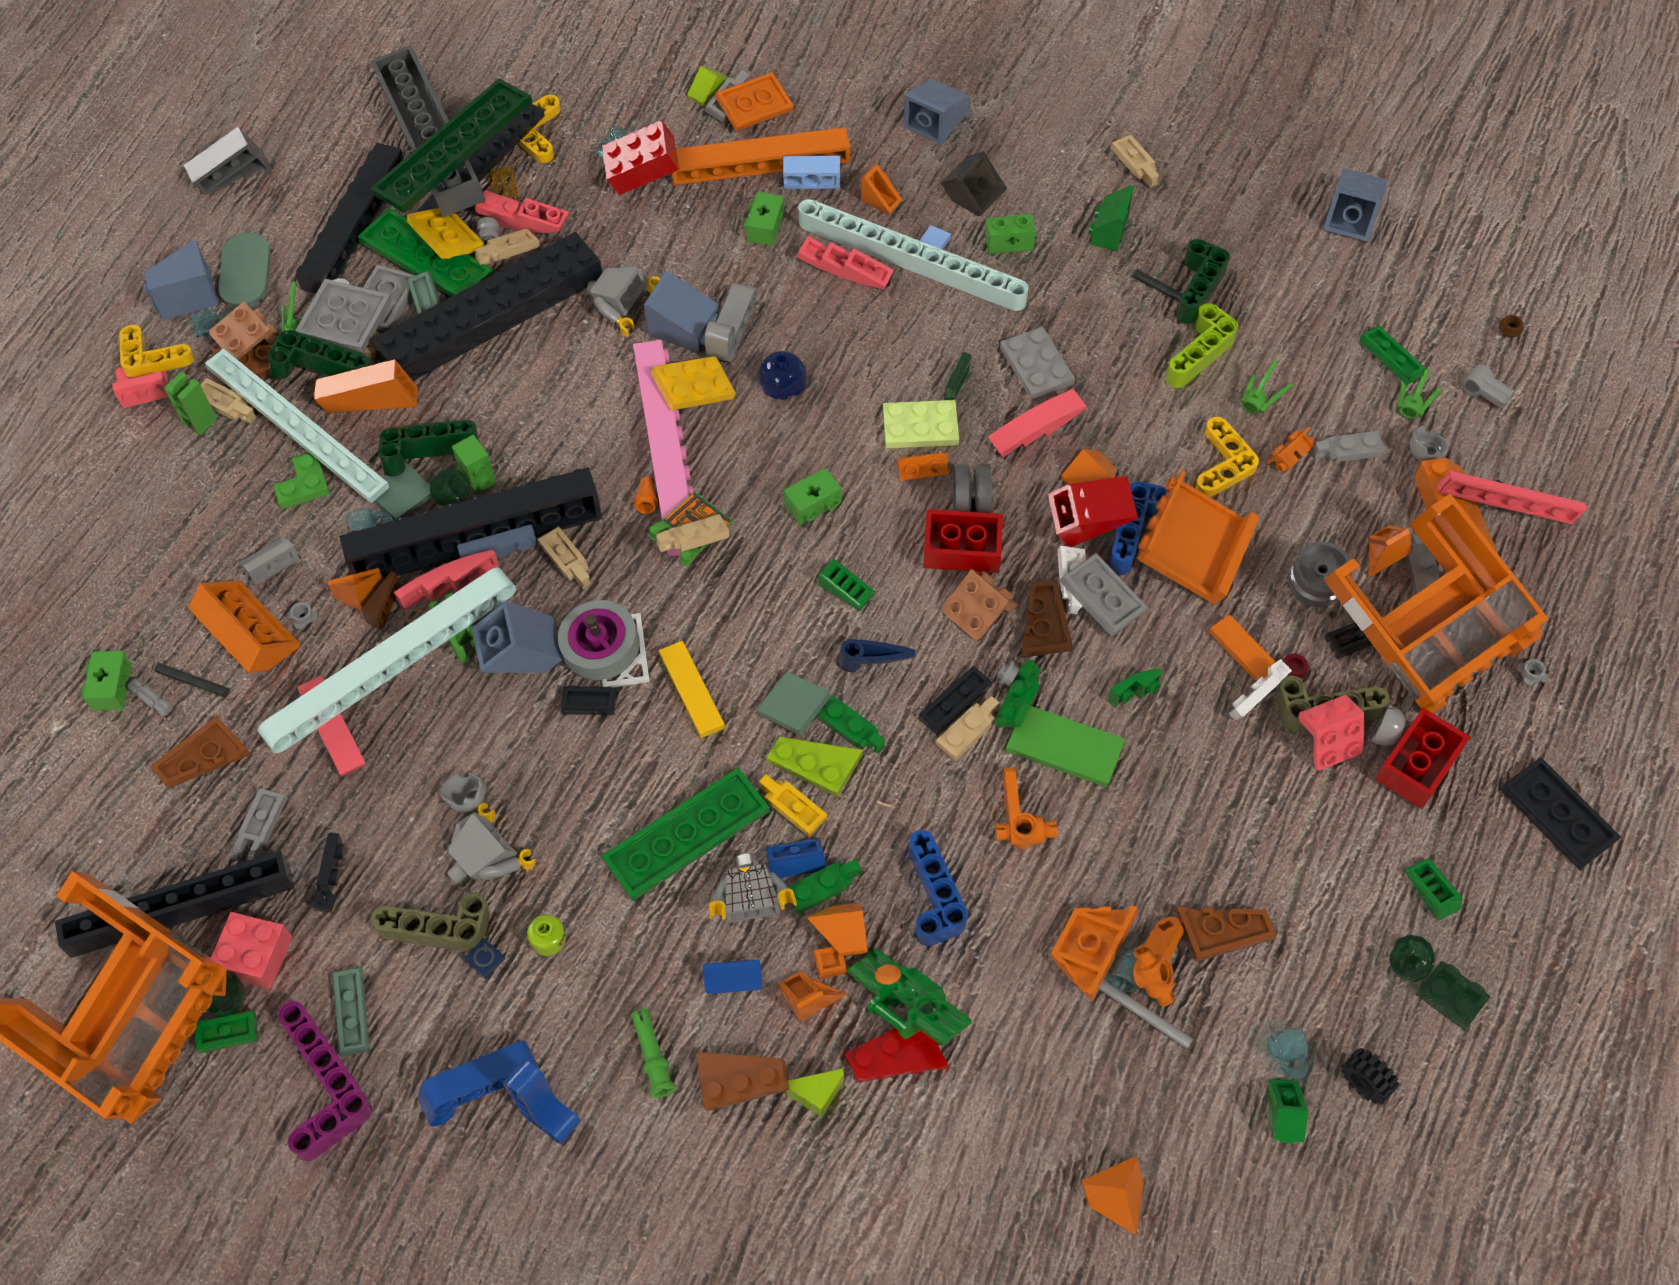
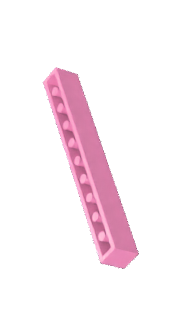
[633,340,693,557]

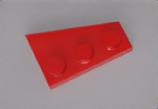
[844,1028,949,1082]

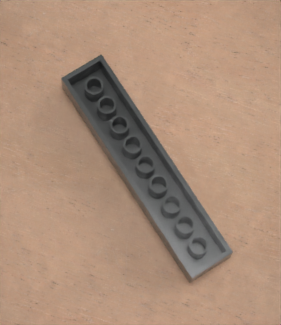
[371,45,486,217]

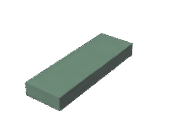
[333,967,370,1057]

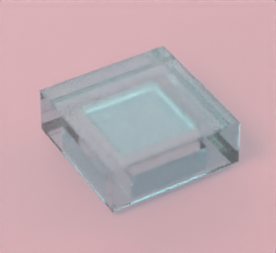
[191,309,219,338]

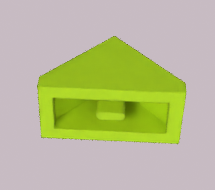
[688,66,728,107]
[786,1068,844,1117]

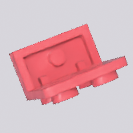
[112,359,169,408]
[1299,695,1364,770]

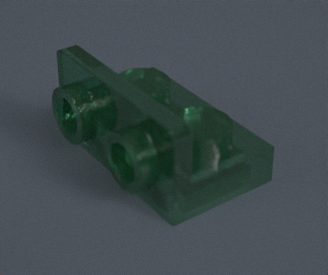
[1415,961,1491,1031]

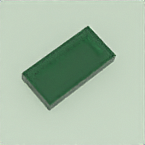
[944,352,972,400]

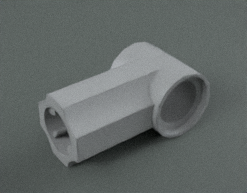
[1462,365,1516,409]

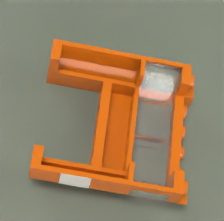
[1324,493,1549,714]
[0,871,227,1124]

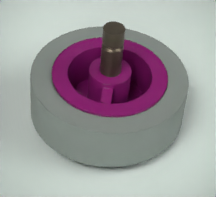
[558,600,640,680]

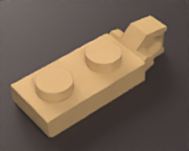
[1111,135,1159,188]
[475,228,540,265]
[201,378,257,424]
[656,514,729,552]
[537,526,591,589]
[936,696,1000,761]

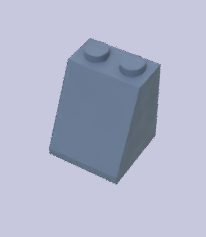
[904,79,970,145]
[1323,168,1388,242]
[143,240,219,320]
[644,271,720,353]
[472,601,563,673]

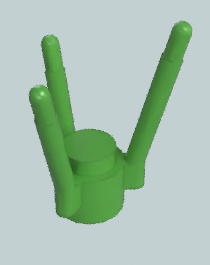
[281,281,300,332]
[1240,360,1293,414]
[1396,369,1442,419]

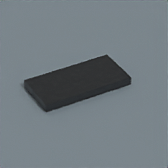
[1500,757,1621,871]

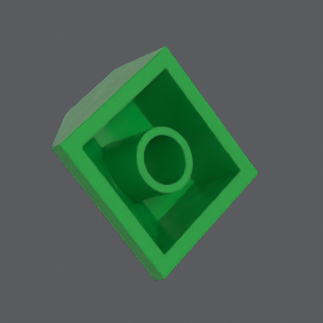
[1088,186,1134,251]

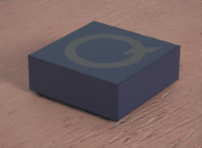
[464,938,506,979]

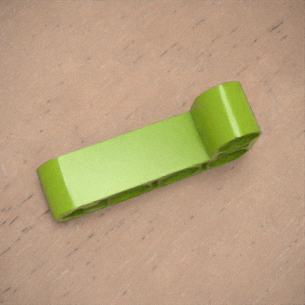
[1166,303,1238,388]

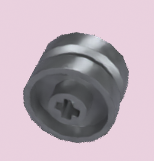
[953,464,993,513]
[1288,541,1352,607]

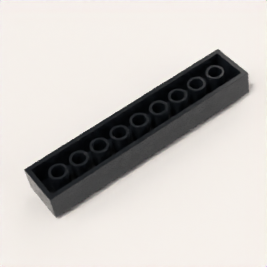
[372,232,602,381]
[339,467,602,580]

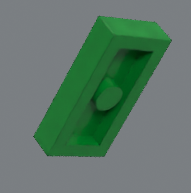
[195,1011,258,1053]

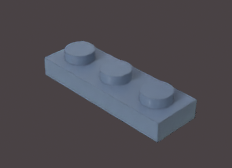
[457,525,537,558]

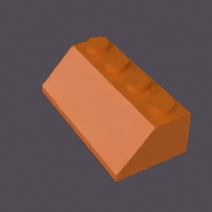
[1414,457,1496,551]
[188,580,300,673]

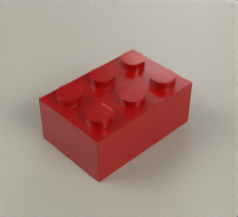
[602,120,679,195]
[923,509,1003,573]
[1375,708,1471,809]

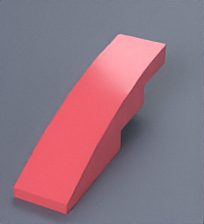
[797,236,894,289]
[988,389,1087,458]
[394,549,499,611]
[297,675,366,777]

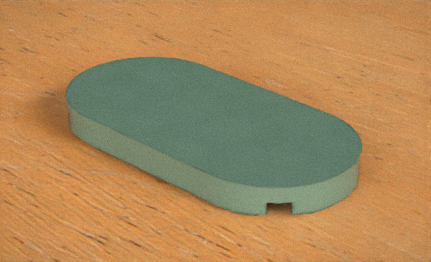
[219,232,271,308]

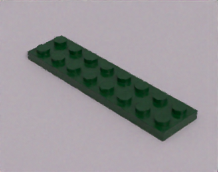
[370,78,533,213]

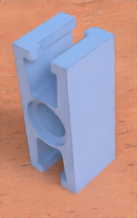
[783,156,840,189]

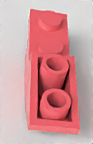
[475,190,569,233]

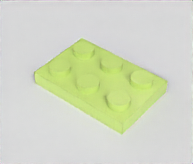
[883,400,959,448]

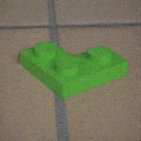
[274,453,330,509]

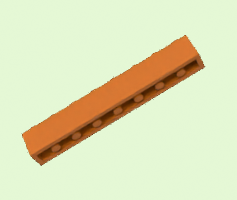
[672,127,850,185]

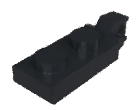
[313,832,346,913]

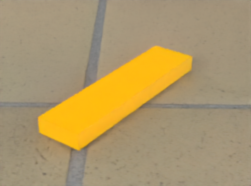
[659,640,725,738]

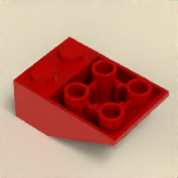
[1048,476,1138,547]

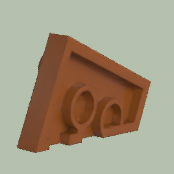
[697,1052,790,1111]

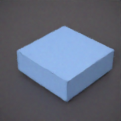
[920,225,951,250]

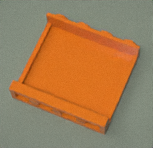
[1137,471,1260,605]

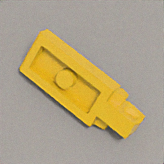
[759,774,827,837]

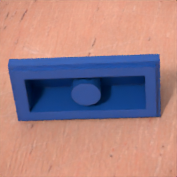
[766,838,826,878]
[703,959,762,994]

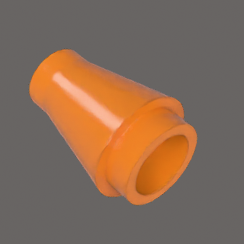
[634,477,659,514]

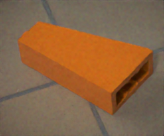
[313,359,418,413]

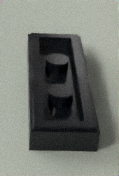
[918,666,992,735]

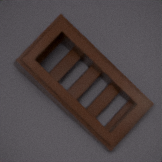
[361,571,401,630]

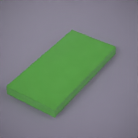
[1006,706,1125,788]

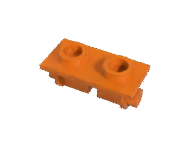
[1266,427,1315,472]
[896,451,948,481]

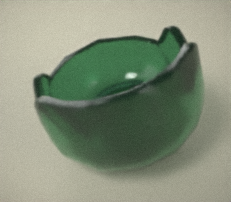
[430,468,471,507]
[1389,934,1435,982]
[206,971,246,1017]

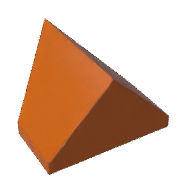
[861,164,903,214]
[1061,449,1115,485]
[1367,525,1412,578]
[328,568,383,611]
[806,902,868,956]
[777,970,848,1022]
[1081,1156,1144,1236]

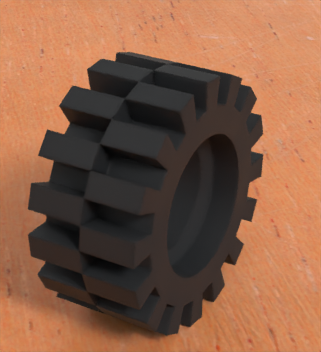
[1341,1048,1399,1105]

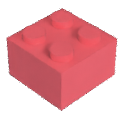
[211,912,292,989]

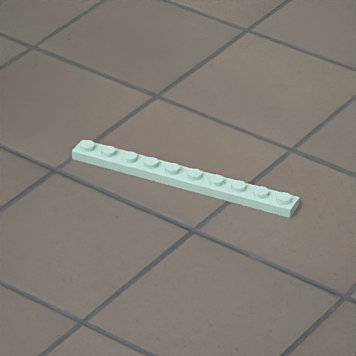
[205,348,389,503]

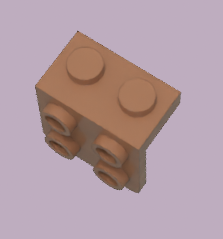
[209,302,279,360]
[942,569,1018,640]

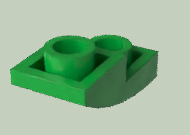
[1107,669,1163,708]

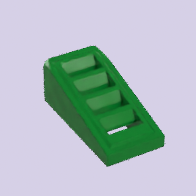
[818,559,875,611]
[1405,858,1463,921]

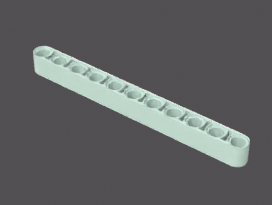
[798,199,1028,311]
[258,567,516,753]

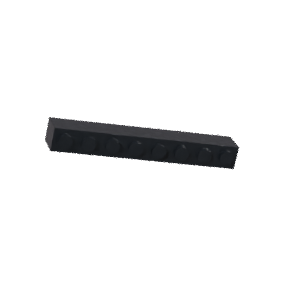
[296,143,404,294]
[55,851,295,958]

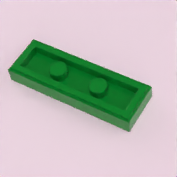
[1359,325,1426,385]

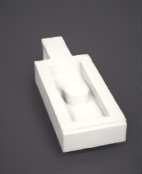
[1058,546,1086,614]
[1229,659,1292,721]

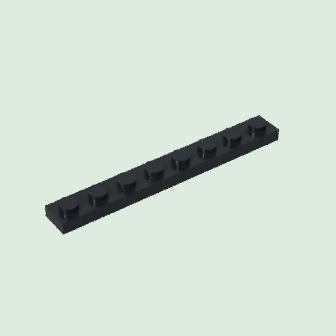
[415,103,545,213]

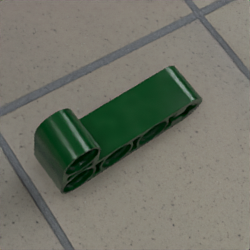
[1176,239,1230,324]
[268,330,369,379]
[378,420,480,476]

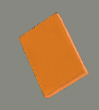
[715,72,794,132]

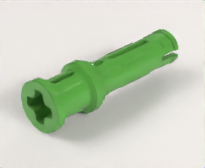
[631,1008,676,1098]

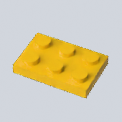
[407,208,483,259]
[651,356,736,411]

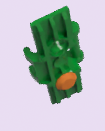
[847,948,972,1046]

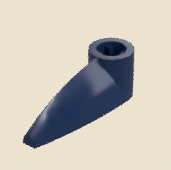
[838,639,915,672]

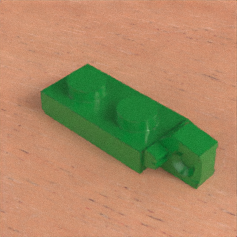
[994,660,1041,727]
[817,696,885,754]
[788,859,862,915]

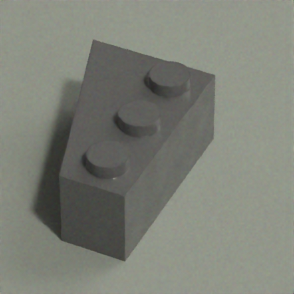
[183,127,272,195]

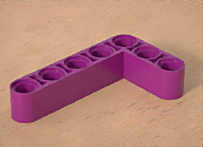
[278,1001,372,1161]

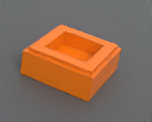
[813,946,847,980]

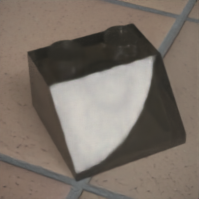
[941,151,1007,216]

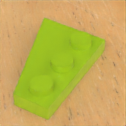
[766,737,863,797]

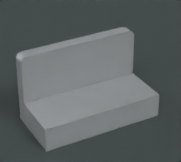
[240,537,299,585]

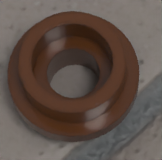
[1499,315,1524,338]

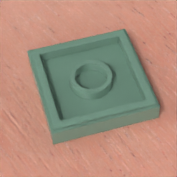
[375,463,437,521]
[757,672,831,736]

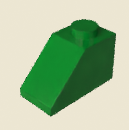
[1268,1079,1309,1144]

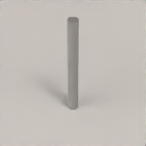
[1099,979,1193,1049]

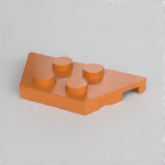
[1051,906,1138,1001]

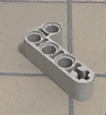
[705,283,758,362]

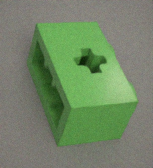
[743,192,785,246]
[985,214,1036,254]
[452,435,496,495]
[783,468,842,525]
[81,651,132,710]

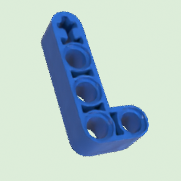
[1109,481,1167,575]
[909,830,968,946]
[418,1041,539,1127]
[503,1059,581,1145]

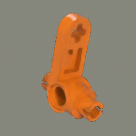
[995,768,1058,849]
[1133,917,1184,1006]

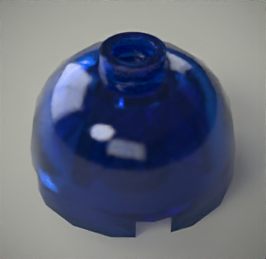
[759,351,807,400]

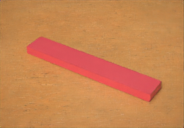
[1436,471,1587,524]

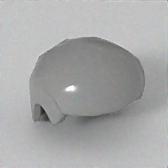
[1410,426,1449,461]
[1370,705,1406,746]
[441,772,486,813]

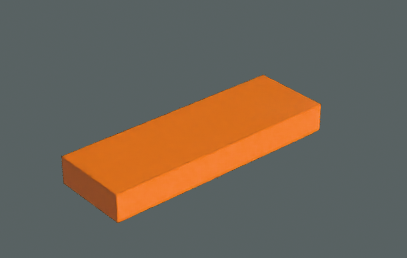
[1209,614,1276,681]

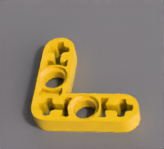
[518,95,561,163]
[119,325,194,378]
[1195,417,1259,497]

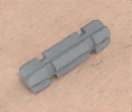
[127,678,173,716]

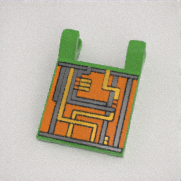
[649,492,733,566]

